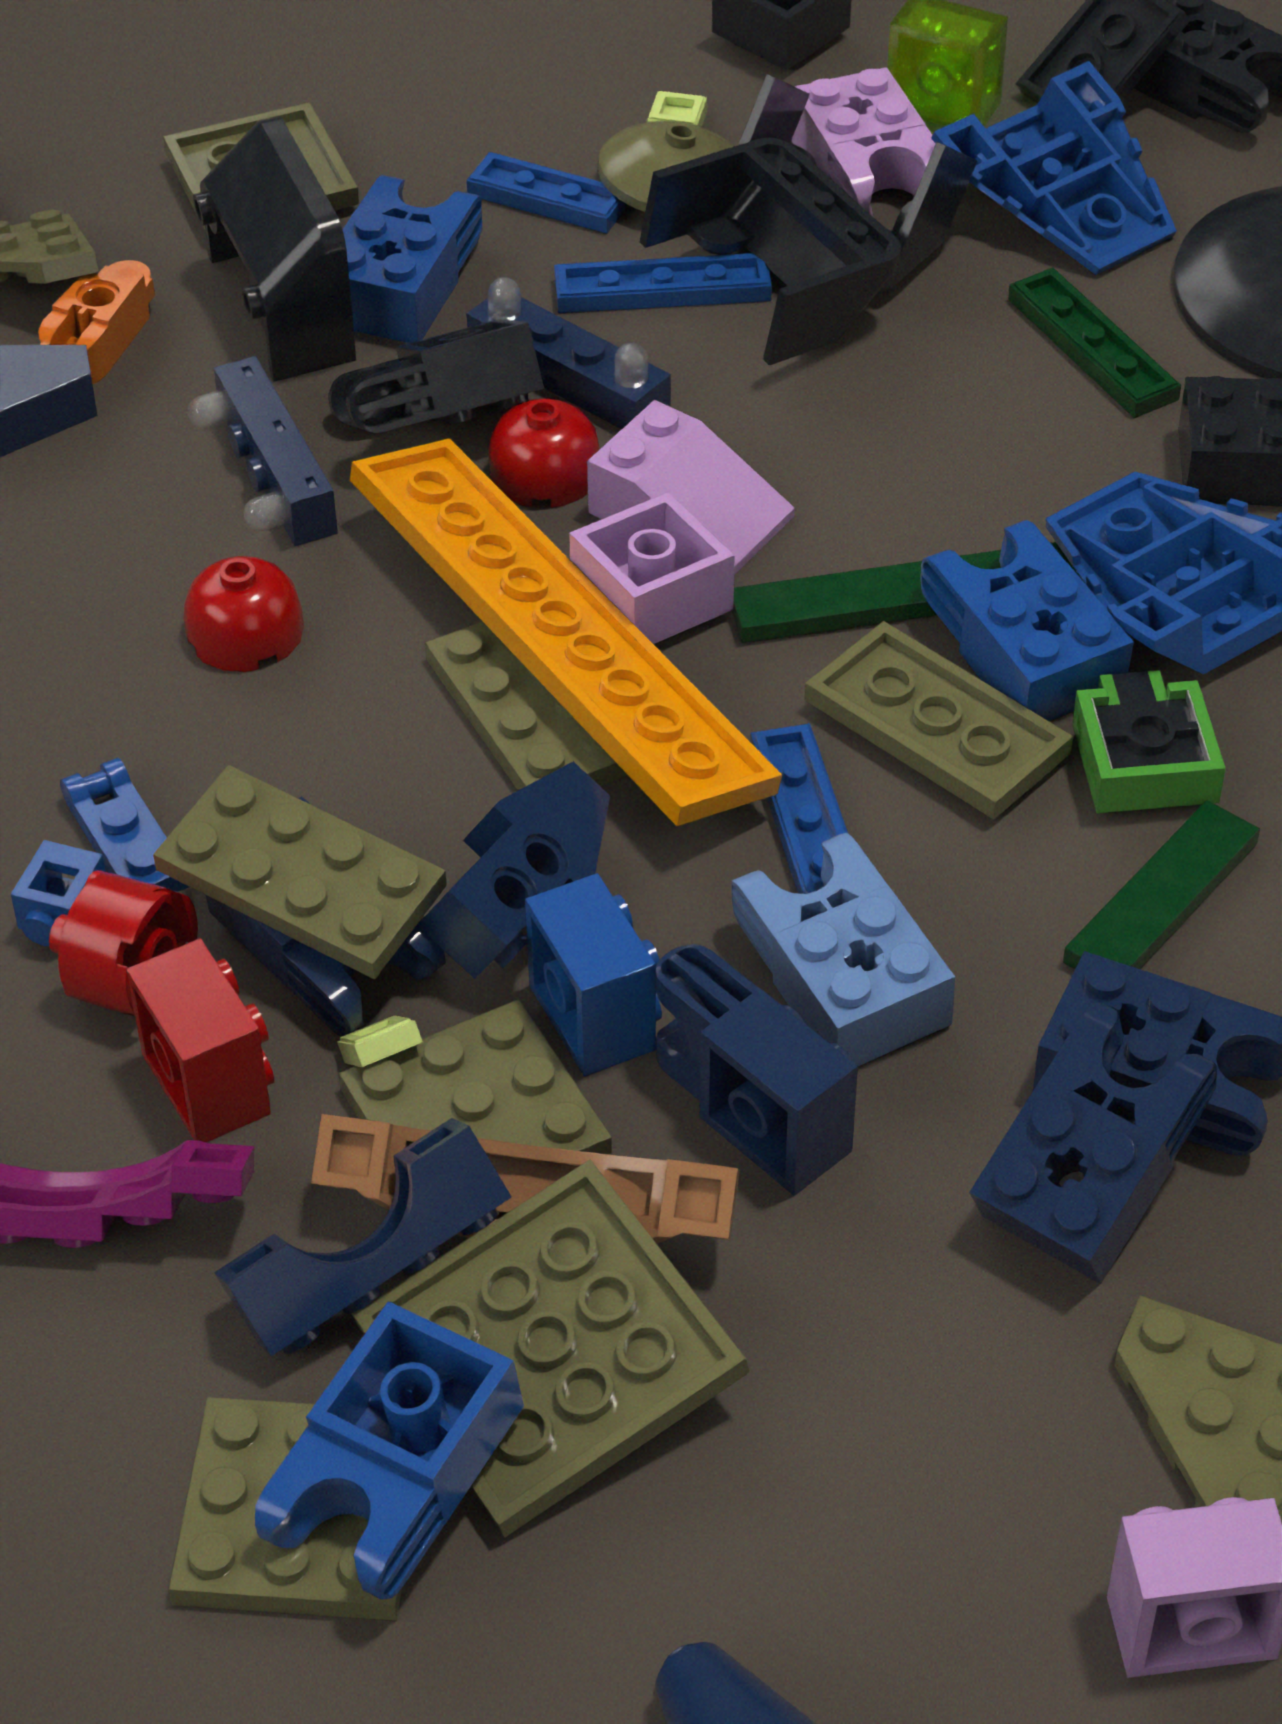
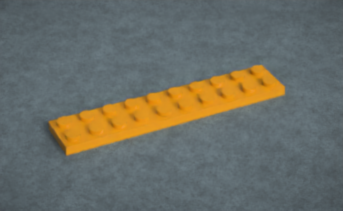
[350,438,782,826]

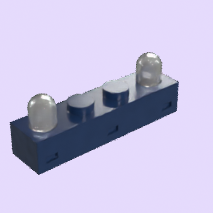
[466,277,671,429]
[187,356,338,546]

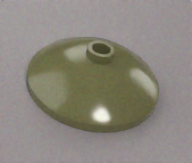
[598,120,734,212]

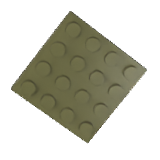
[352,1159,750,1538]

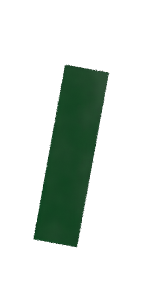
[1008,267,1181,418]
[1063,800,1260,969]

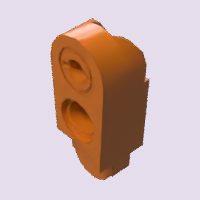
[38,260,155,384]

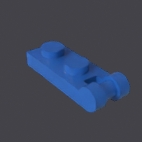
[60,757,189,892]

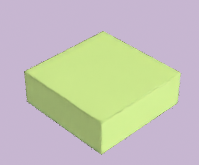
[647,91,707,127]
[337,1016,423,1067]

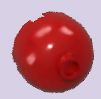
[488,398,600,507]
[183,556,304,672]

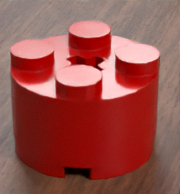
[49,870,198,1016]

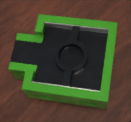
[1072,670,1226,813]

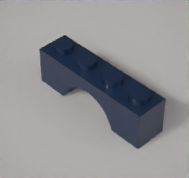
[214,1118,512,1356]

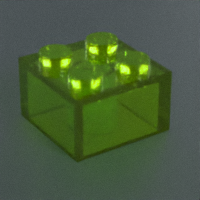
[887,0,1008,126]

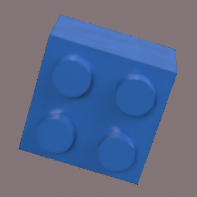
[525,873,662,1077]

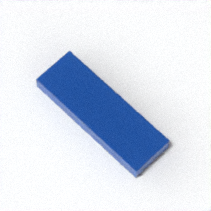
[466,152,629,233]

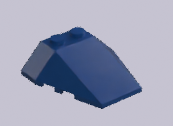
[931,61,1177,275]
[1045,472,1282,674]

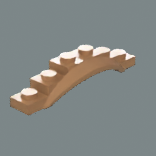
[311,1114,740,1243]

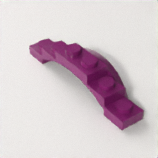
[0,1140,255,1248]

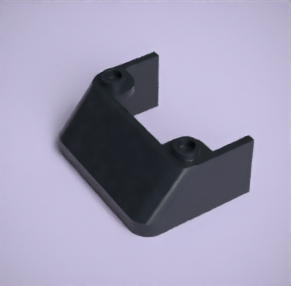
[739,75,977,294]
[193,116,356,382]
[639,138,902,366]

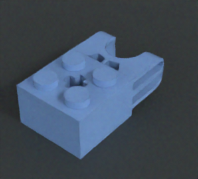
[731,833,955,1066]

